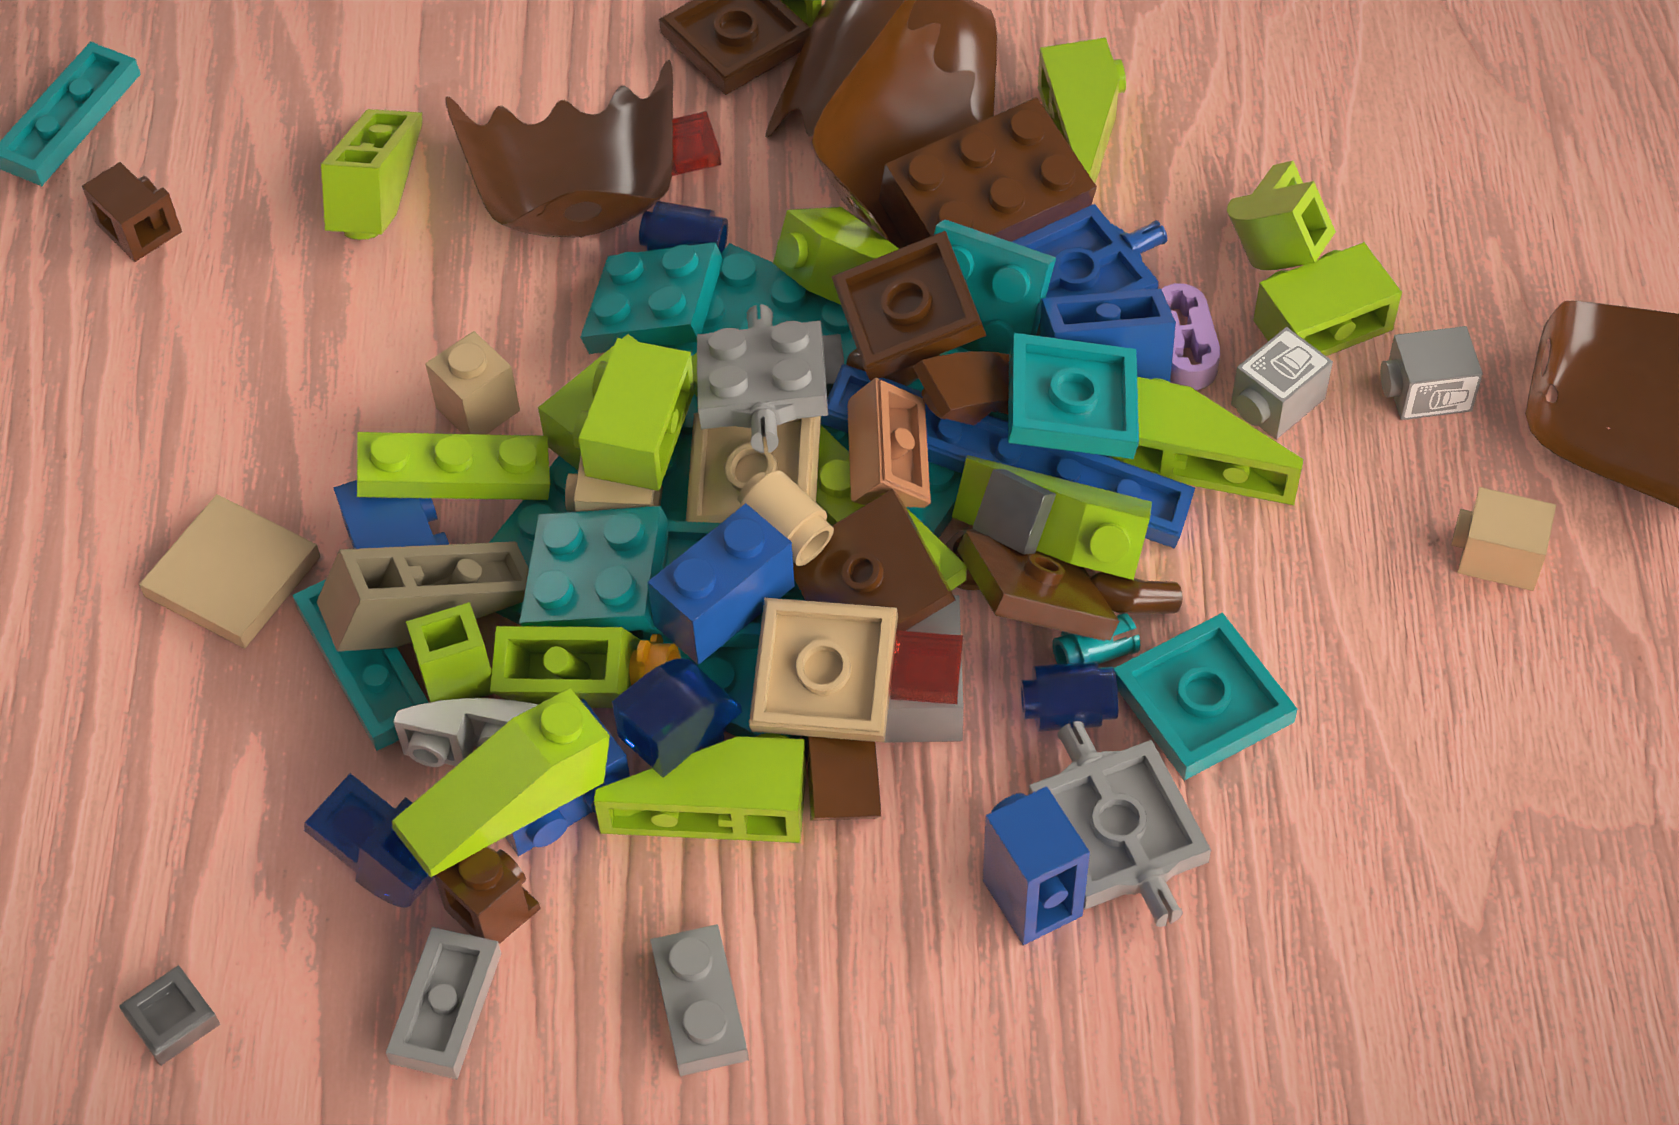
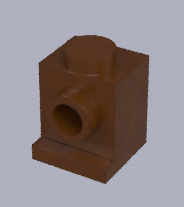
[82,162,182,262]
[434,847,541,944]

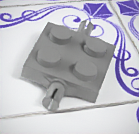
[697,305,828,453]
[1028,721,1211,927]

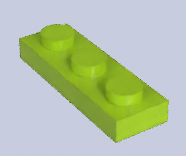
[357,432,550,500]

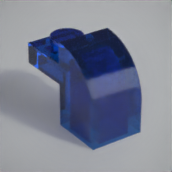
[612,658,743,778]
[304,773,434,908]

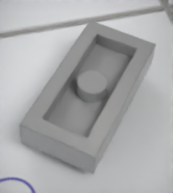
[650,924,749,1076]
[386,927,501,1079]

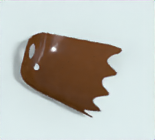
[765,0,997,138]
[812,0,981,249]
[445,60,673,238]
[1525,301,1679,509]

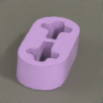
[1162,283,1220,390]

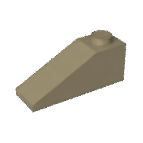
[317,542,529,651]

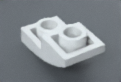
[393,698,537,767]

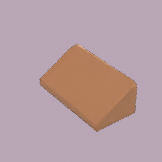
[847,378,931,508]

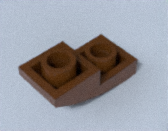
[913,351,1009,426]
[802,736,881,821]

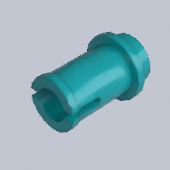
[1052,613,1141,677]

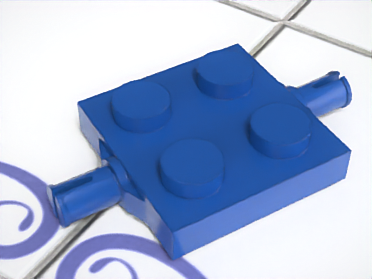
[1012,204,1167,322]

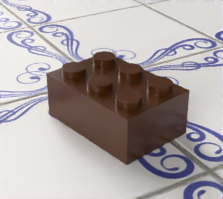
[879,97,1097,246]

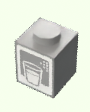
[1380,326,1483,420]
[1231,327,1333,440]

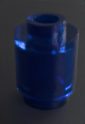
[639,201,728,253]
[1020,661,1118,732]

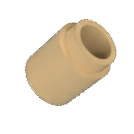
[737,470,834,566]

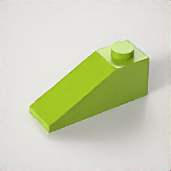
[1038,37,1126,184]
[321,109,422,240]
[773,207,899,305]
[1112,377,1304,506]
[952,455,1152,580]
[392,688,610,878]
[594,733,806,843]

